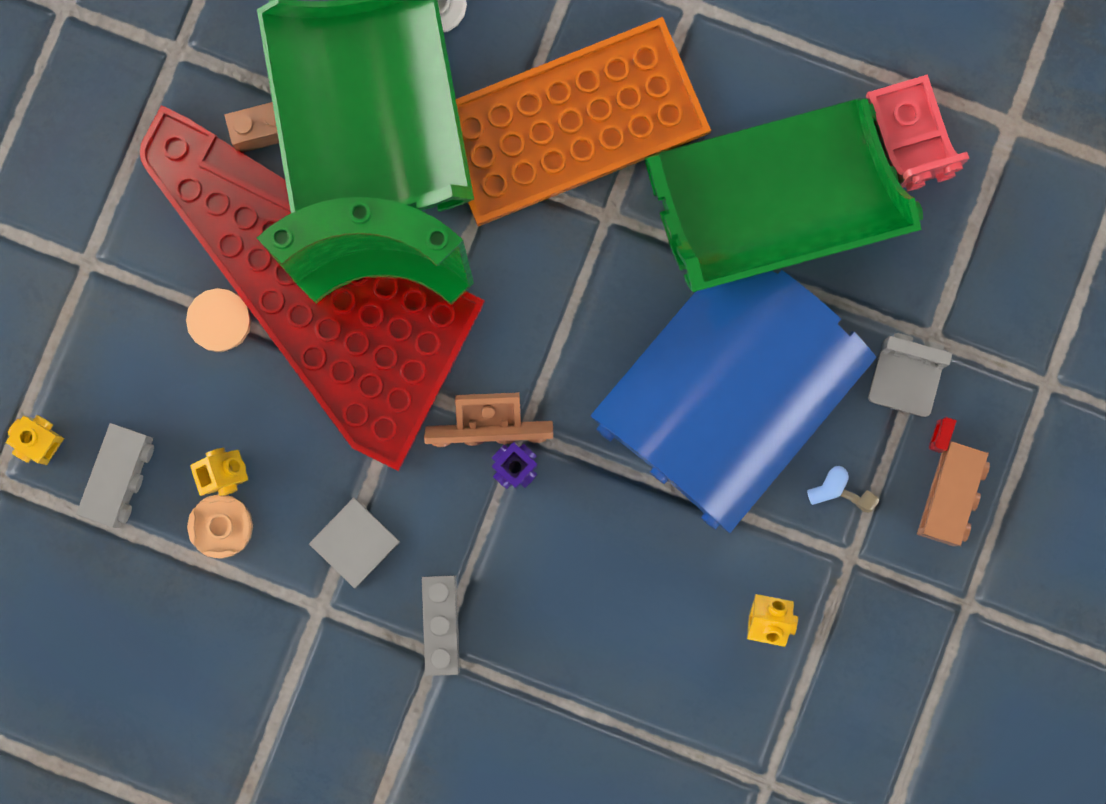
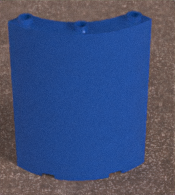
[590,270,877,533]

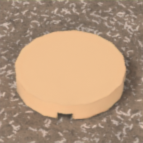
[186,288,251,352]
[187,494,253,559]

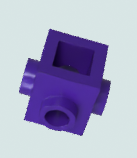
[491,442,538,490]

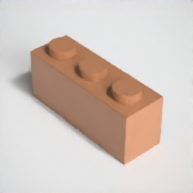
[917,441,990,546]

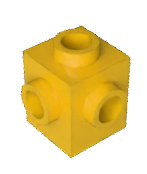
[5,415,65,465]
[190,447,249,496]
[747,594,798,647]

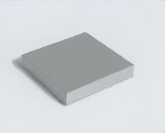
[309,497,400,589]

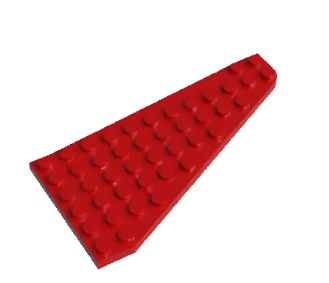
[140,105,485,472]

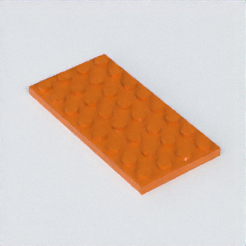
[456,17,711,227]

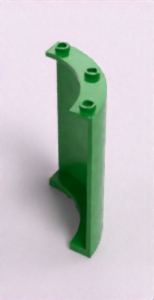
[257,0,474,213]
[644,98,923,292]
[257,197,474,305]

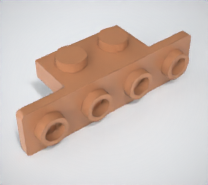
[424,392,553,447]

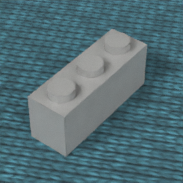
[76,423,154,528]
[422,576,460,676]

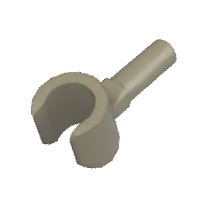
[841,489,879,513]

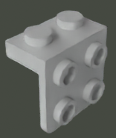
[868,333,953,417]

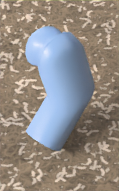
[807,466,849,505]

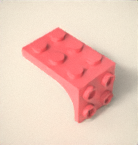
[866,74,970,191]

